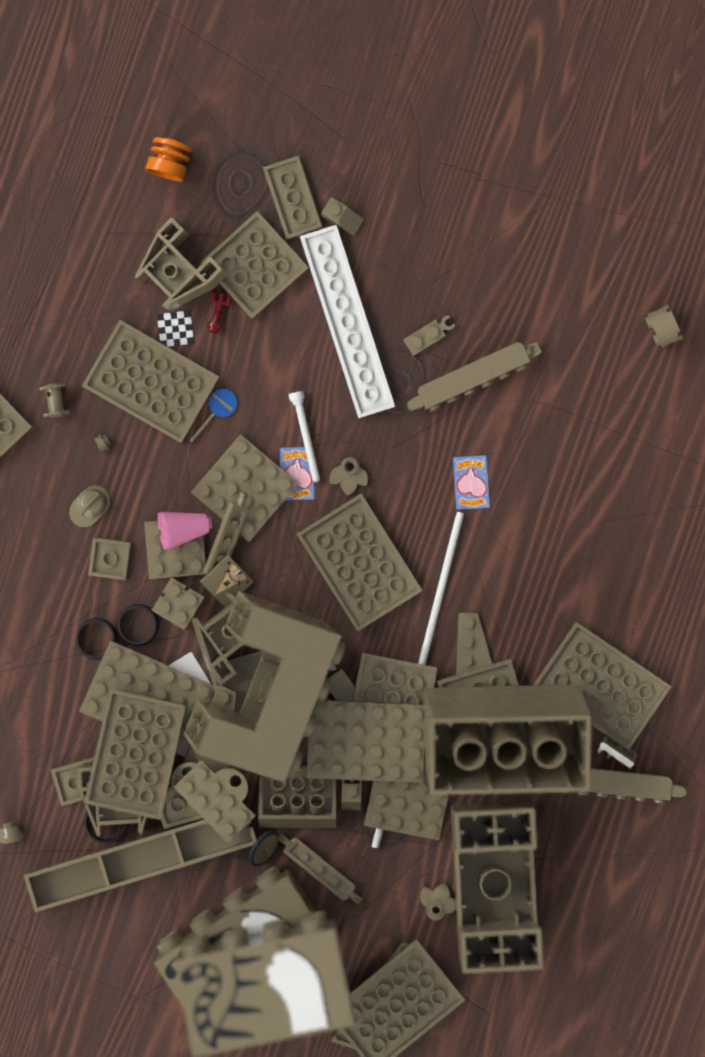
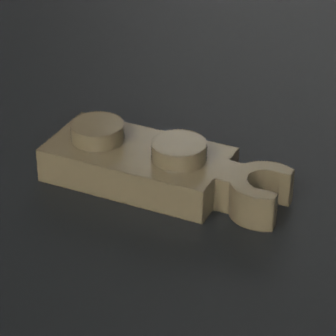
[403,315,455,356]

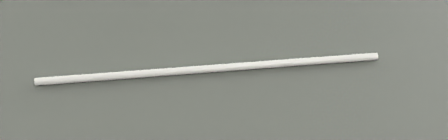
[371,512,464,848]

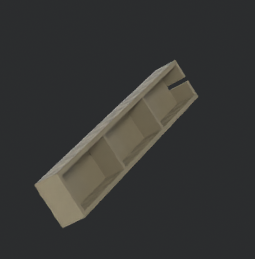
[24,805,257,912]

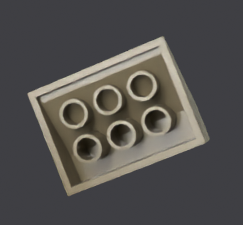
[258,766,336,828]

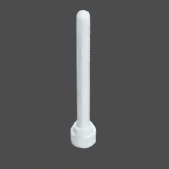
[289,391,320,482]

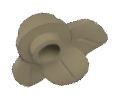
[329,457,368,495]
[420,883,456,921]

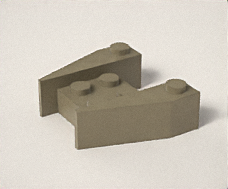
[135,217,229,311]
[191,593,244,685]
[76,766,146,836]

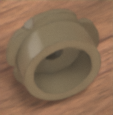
[94,434,111,452]

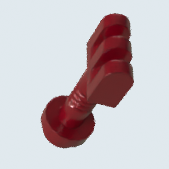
[207,290,231,334]

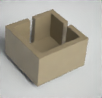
[152,577,205,630]

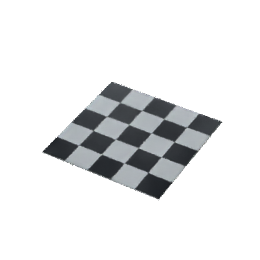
[157,311,194,347]

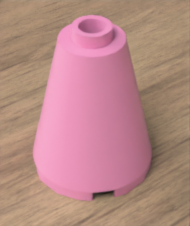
[158,512,212,550]

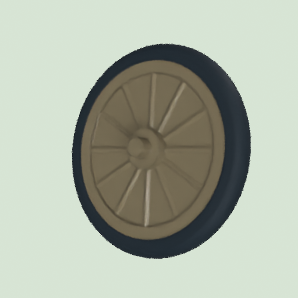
[249,830,279,866]

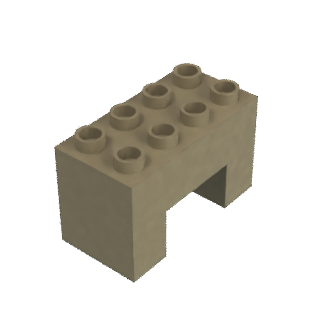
[183,591,345,783]
[451,801,543,973]

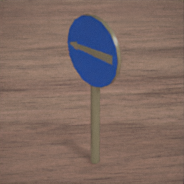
[190,389,237,442]

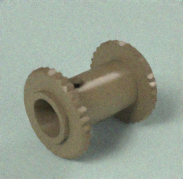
[39,383,70,418]

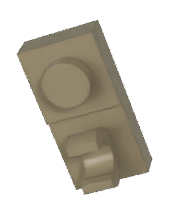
[597,735,638,768]

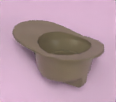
[69,485,110,527]

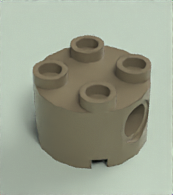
[645,304,683,349]

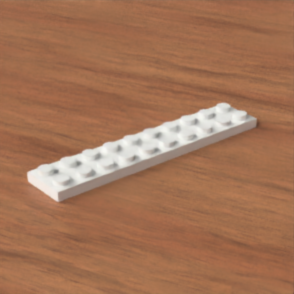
[300,225,395,419]

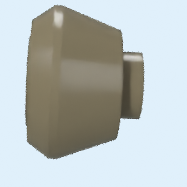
[0,822,24,844]

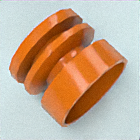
[145,137,192,181]

